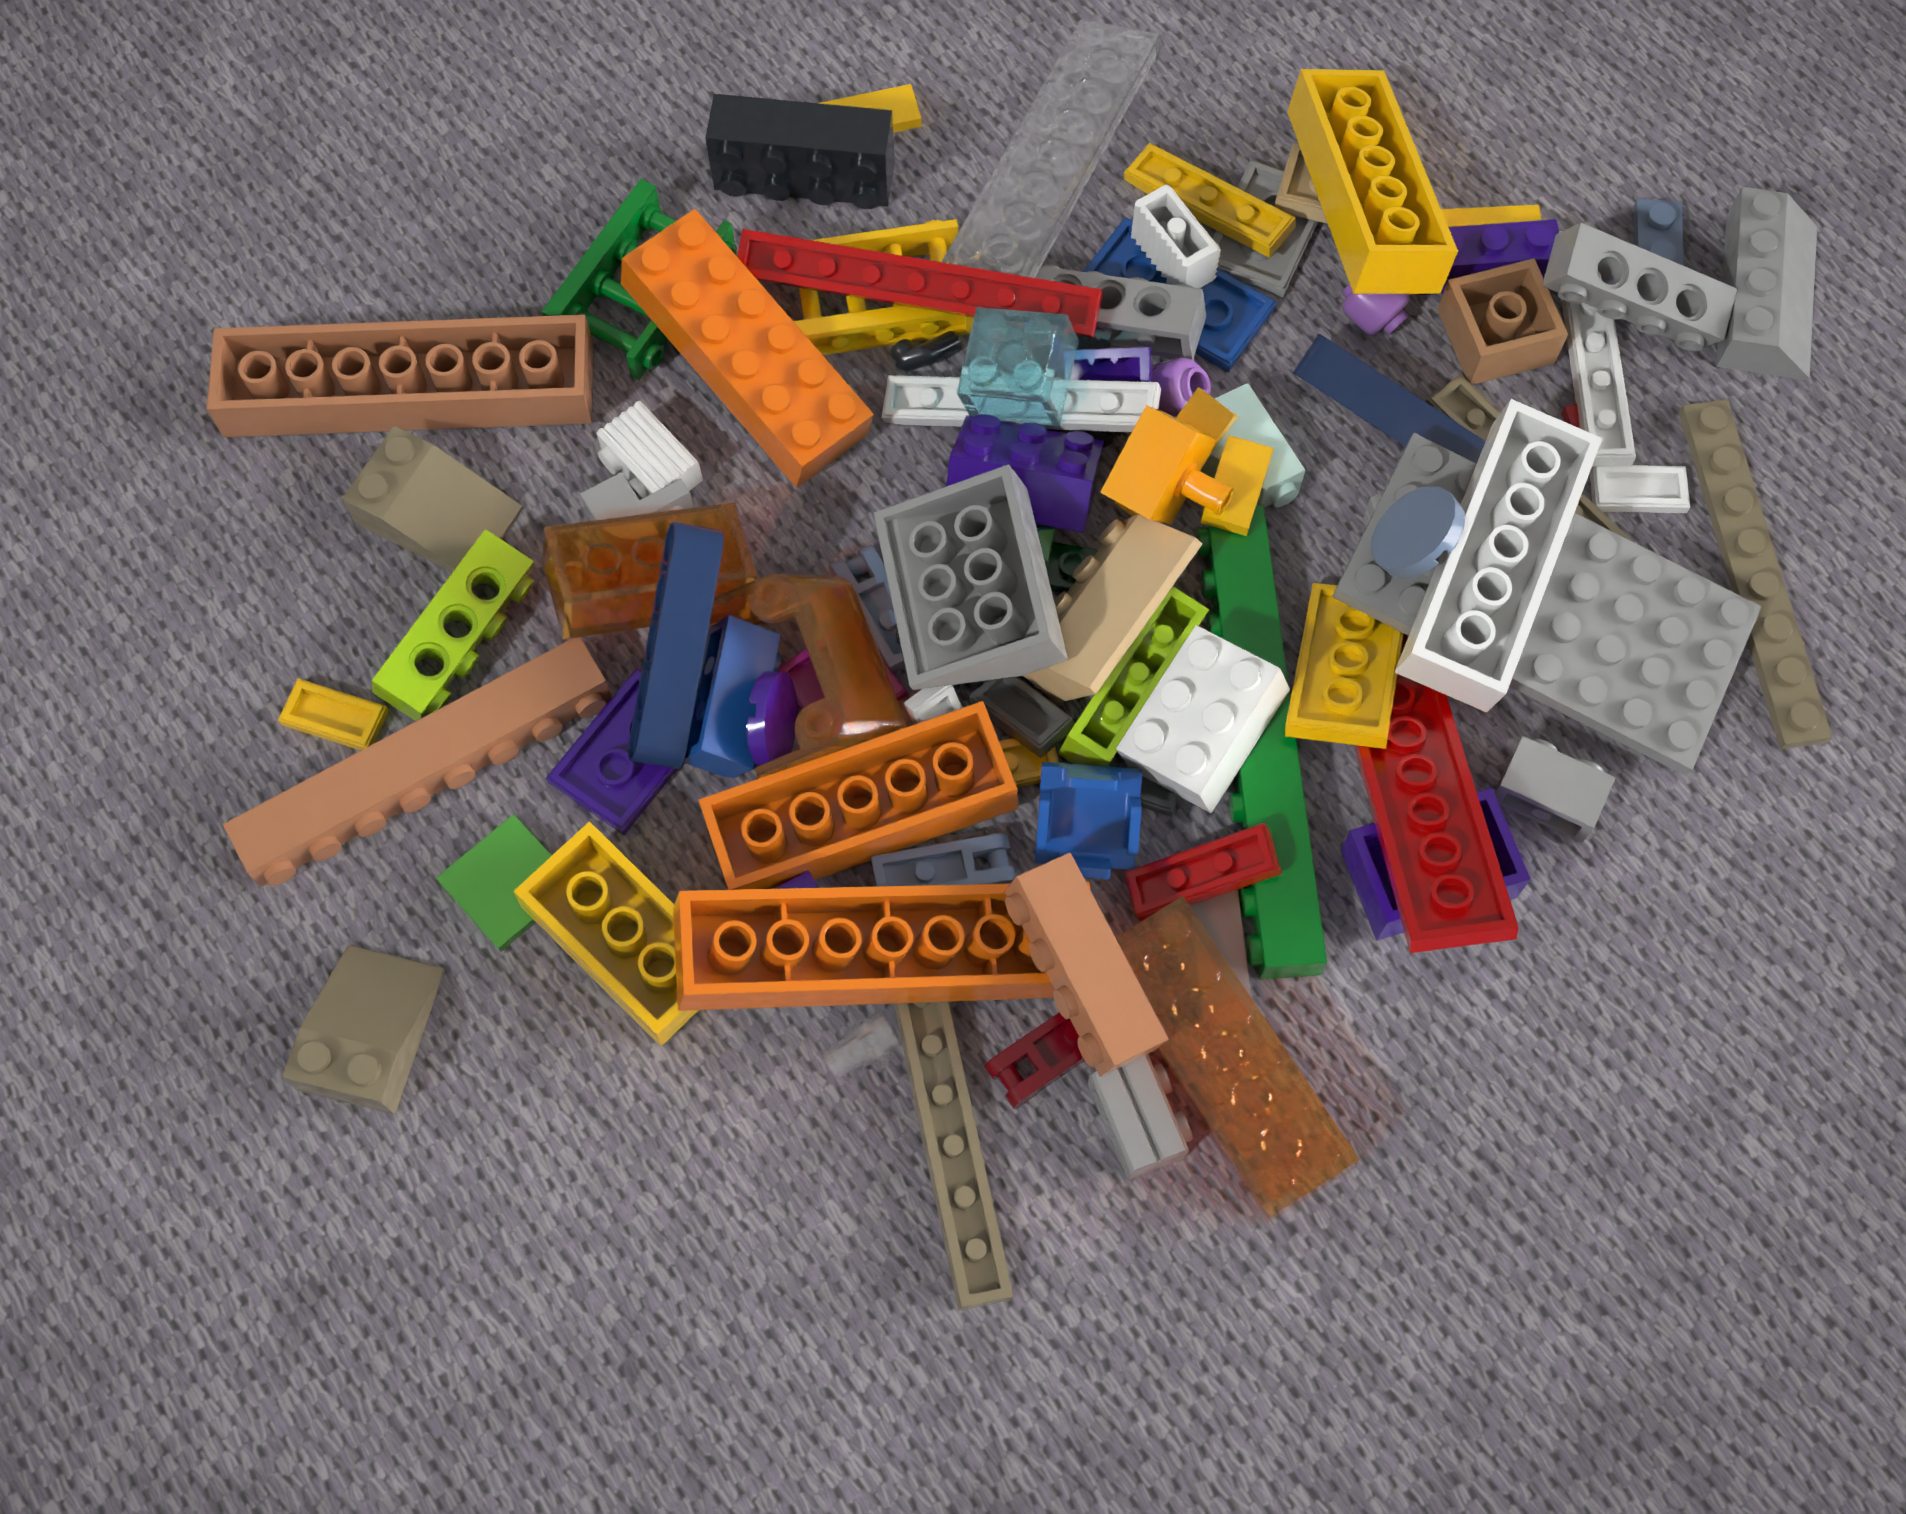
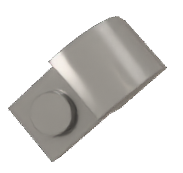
[580,472,695,556]

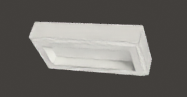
[1590,465,1690,513]

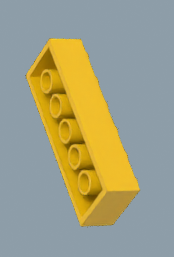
[1287,69,1458,294]

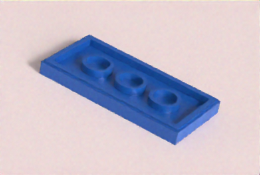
[1083,217,1277,372]

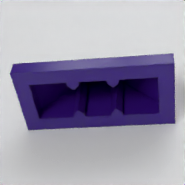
[1057,347,1152,382]

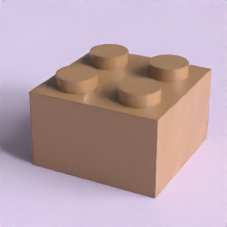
[1437,258,1568,385]

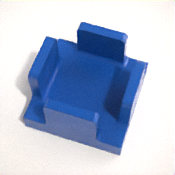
[1035,762,1142,879]

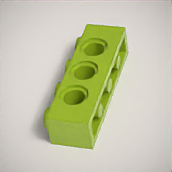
[371,529,535,721]
[1058,586,1209,766]

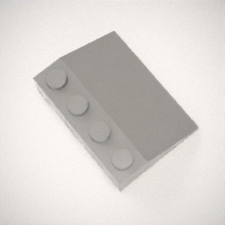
[874,464,1068,690]

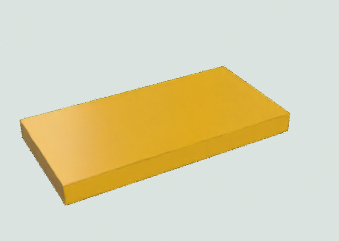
[1285,583,1404,749]

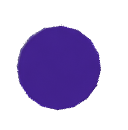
[746,671,798,769]

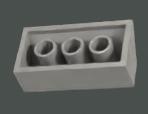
[1716,187,1817,381]

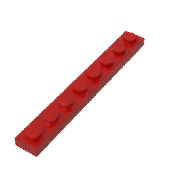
[737,229,1103,338]

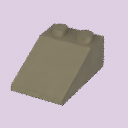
[342,426,523,572]
[282,945,445,1115]

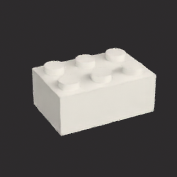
[1116,625,1290,813]

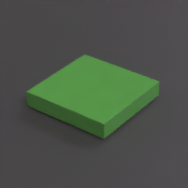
[436,814,552,952]

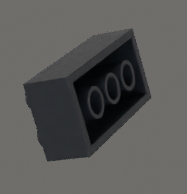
[705,94,895,209]

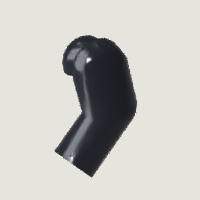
[890,331,961,372]

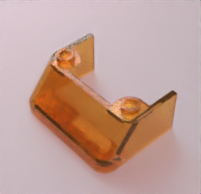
[709,574,907,778]

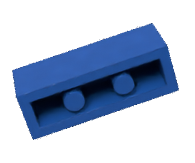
[683,615,781,778]

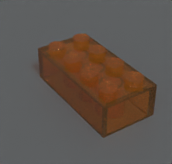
[542,503,758,639]

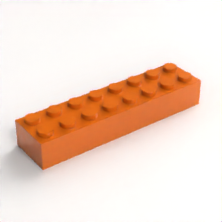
[673,882,1091,1011]

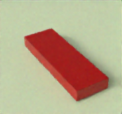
[1124,823,1282,922]

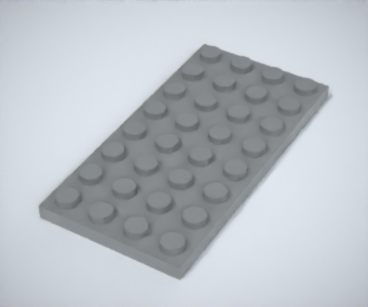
[1332,433,1762,775]

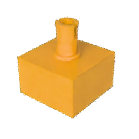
[1100,405,1234,524]

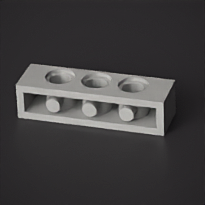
[1542,223,1737,351]
[1016,264,1206,360]

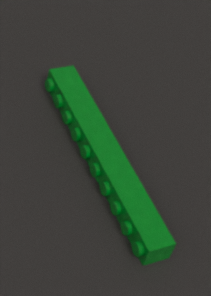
[1196,505,1327,980]

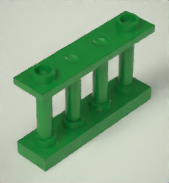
[541,179,737,380]

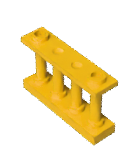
[793,219,975,355]

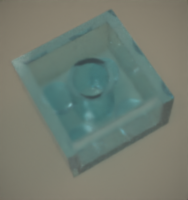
[957,307,1079,426]

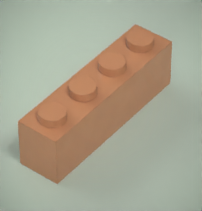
[1004,853,1169,1077]

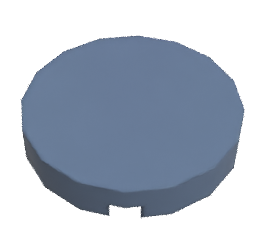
[1371,486,1465,578]

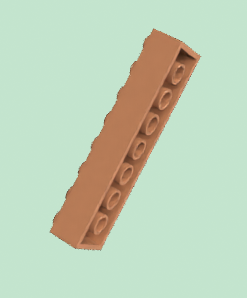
[207,315,594,437]

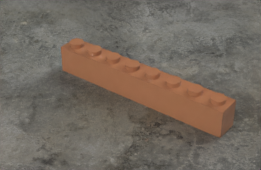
[222,635,612,887]

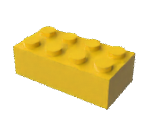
[513,821,699,1047]

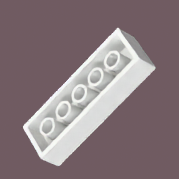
[1395,399,1602,713]

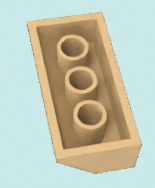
[1023,514,1202,703]

